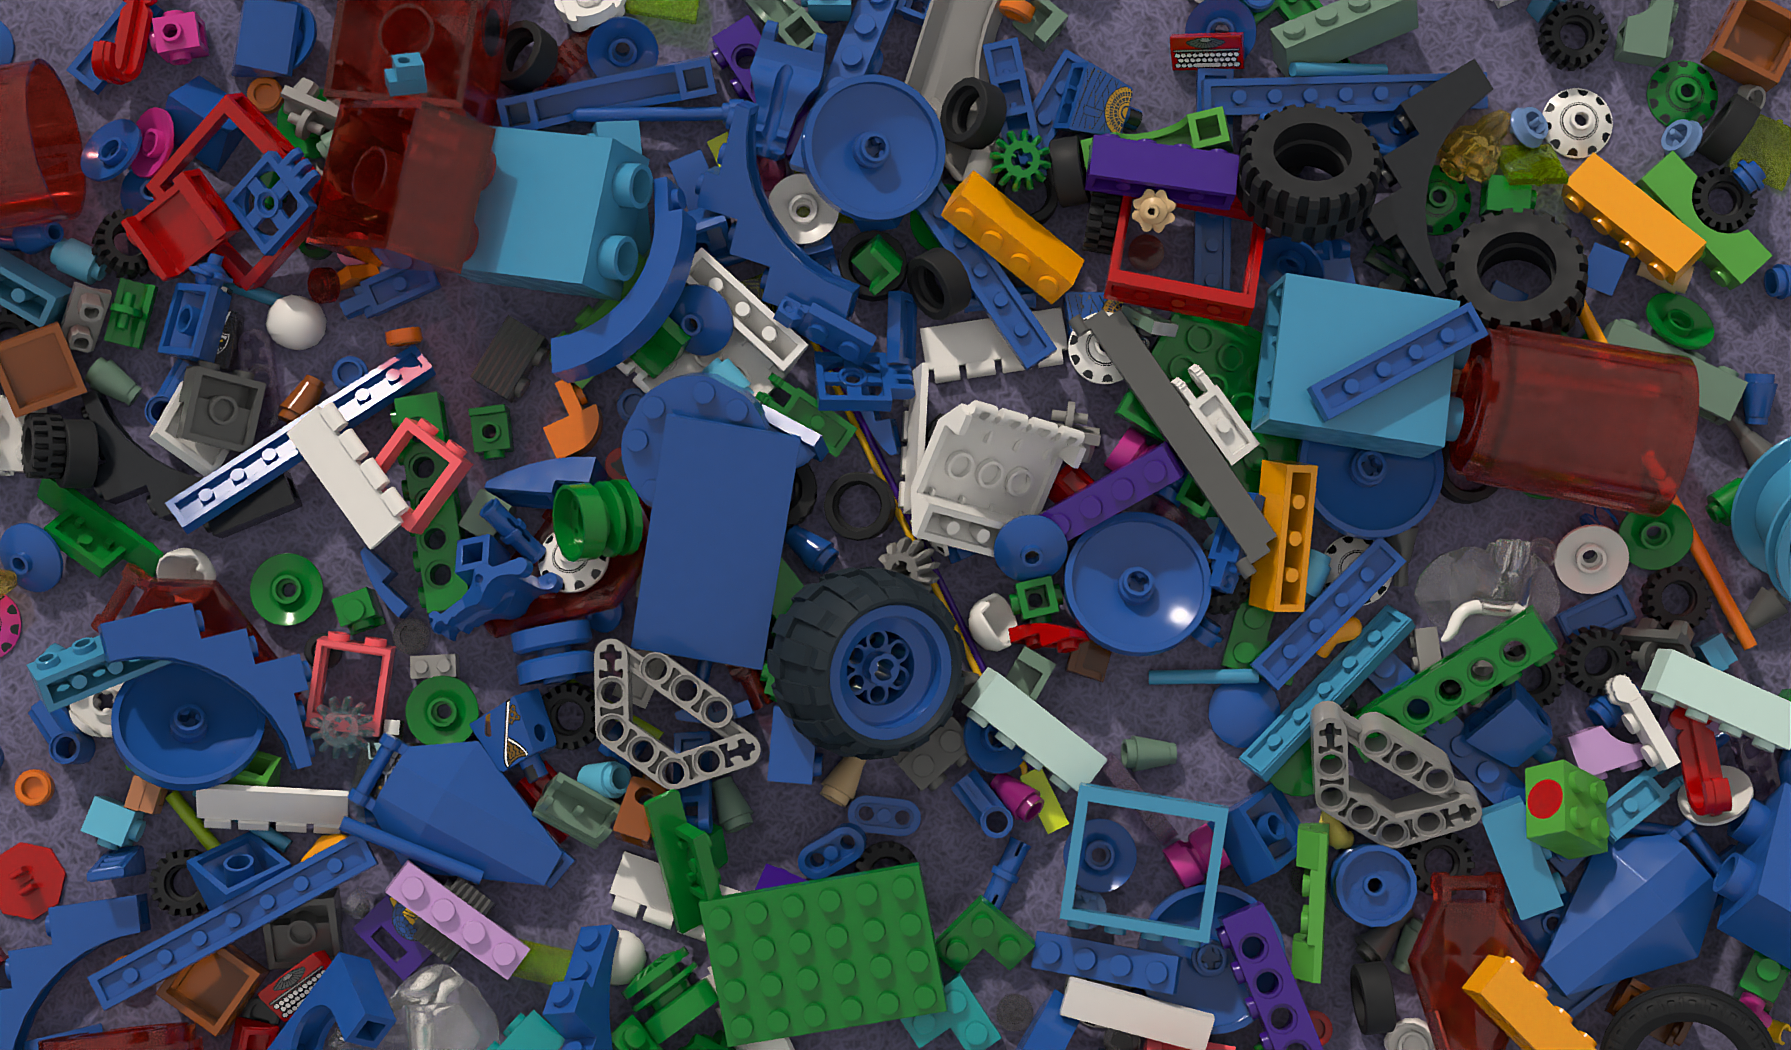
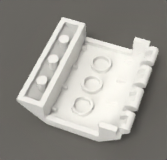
[616,247,809,404]
[910,400,1086,558]

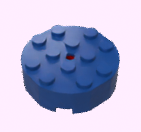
[621,372,771,507]

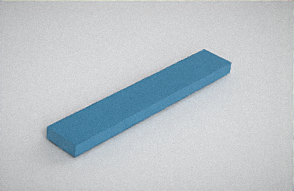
[1238,604,1416,782]

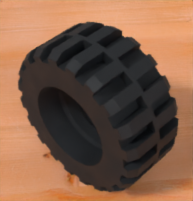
[1236,103,1383,243]
[1445,208,1589,353]

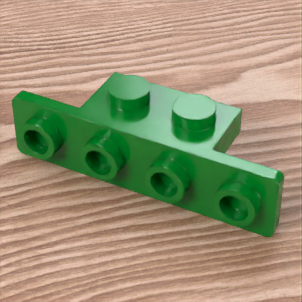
[37,479,164,578]
[644,789,722,934]

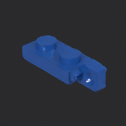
[339,253,442,320]
[773,295,877,366]
[1208,492,1265,594]

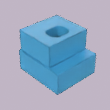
[384,52,428,96]
[1691,633,1738,671]

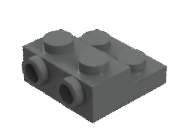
[176,360,266,453]
[891,716,970,792]
[263,886,344,970]

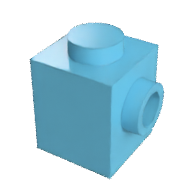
[81,796,146,851]

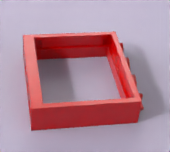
[145,92,343,291]
[1103,192,1266,326]

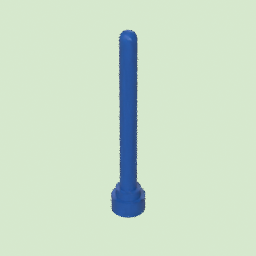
[572,99,745,125]

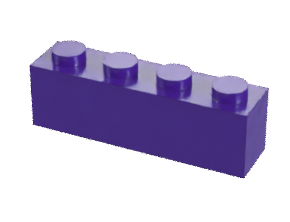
[1085,133,1239,210]
[1038,441,1185,541]

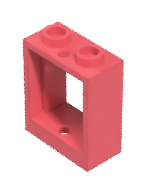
[375,417,474,535]
[304,631,396,737]

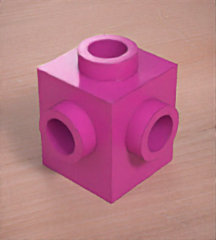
[149,10,210,65]

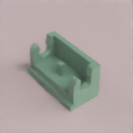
[532,772,621,849]

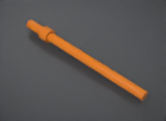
[1640,450,1757,651]

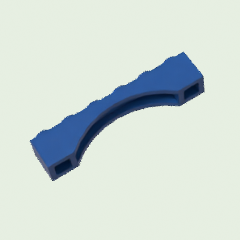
[496,55,717,130]

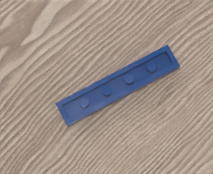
[1307,302,1489,422]
[1250,538,1407,691]

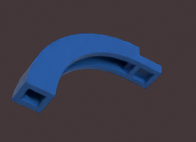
[551,177,697,383]

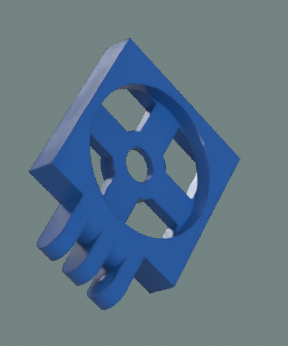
[224,147,321,256]
[813,351,915,412]

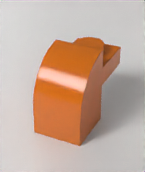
[543,380,603,459]

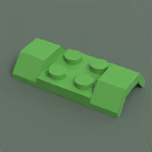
[1291,822,1330,984]

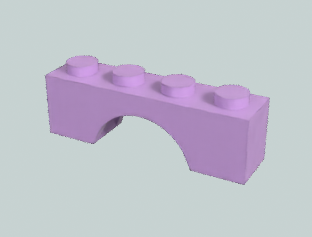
[1558,705,1721,780]
[385,860,530,980]

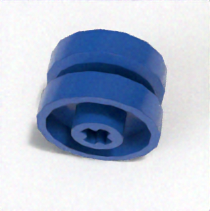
[510,620,595,686]
[1327,843,1417,927]

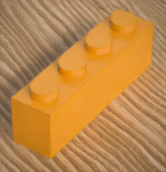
[1561,152,1707,285]
[941,170,1085,304]
[1248,460,1318,612]
[1462,954,1597,1050]

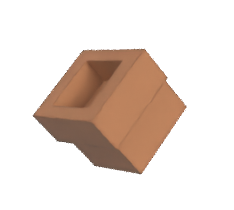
[124,775,168,815]

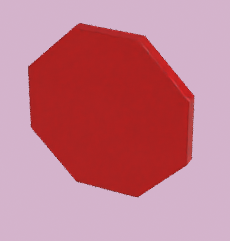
[0,842,67,920]

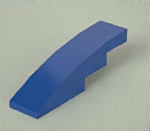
[983,37,1047,181]

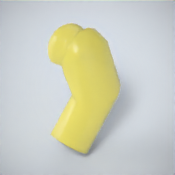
[1319,811,1354,850]

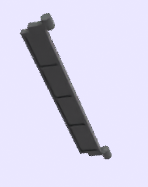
[1068,309,1277,580]

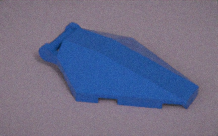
[347,732,564,885]
[1539,818,1723,996]

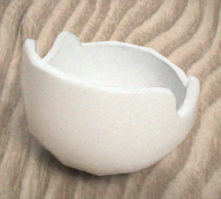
[266,295,327,350]
[156,548,216,602]
[968,593,1018,652]
[610,930,647,986]
[1384,1018,1441,1050]

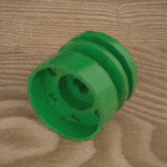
[552,479,643,562]
[621,946,718,1045]

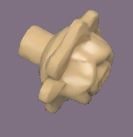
[1132,189,1176,233]

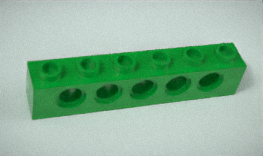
[390,391,470,614]
[1353,604,1558,763]

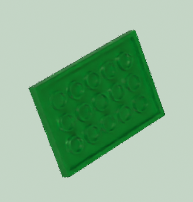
[1114,312,1301,493]
[699,862,948,1047]

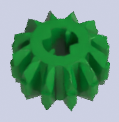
[989,129,1051,192]

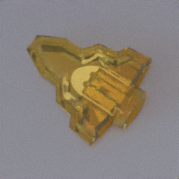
[1437,109,1511,183]

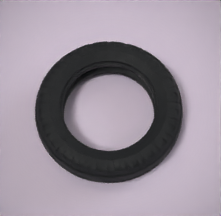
[1600,983,1776,1050]

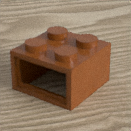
[1700,0,1791,92]
[0,321,87,418]
[155,944,270,1037]

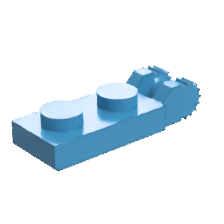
[1606,766,1684,844]

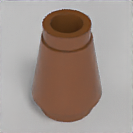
[278,374,325,424]

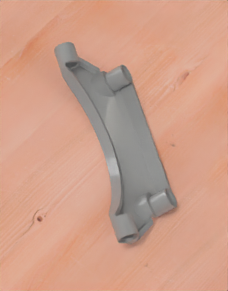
[905,0,1003,186]

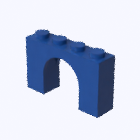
[267,952,397,1050]

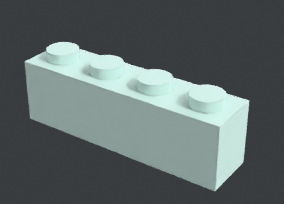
[1641,648,1791,753]
[961,667,1108,793]

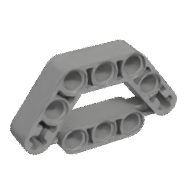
[594,638,763,790]
[1310,701,1482,849]

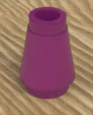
[990,773,1044,823]

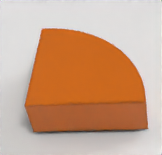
[332,263,379,291]

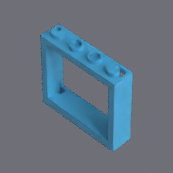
[1059,782,1229,948]

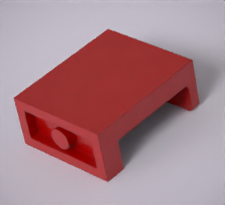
[121,168,242,282]

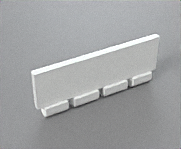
[920,307,1068,384]
[898,363,929,514]
[286,402,409,549]
[196,784,349,834]
[609,851,740,942]

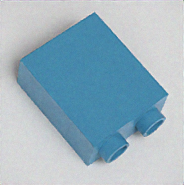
[434,123,653,301]
[1251,273,1471,458]

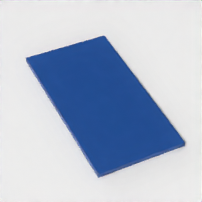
[631,413,801,670]

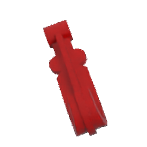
[91,0,158,85]
[1668,705,1732,817]

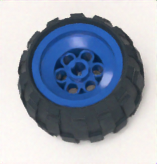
[767,566,966,760]

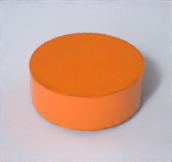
[998,0,1036,24]
[247,77,284,114]
[385,327,423,347]
[15,769,55,806]

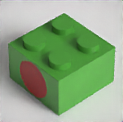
[1525,759,1610,860]

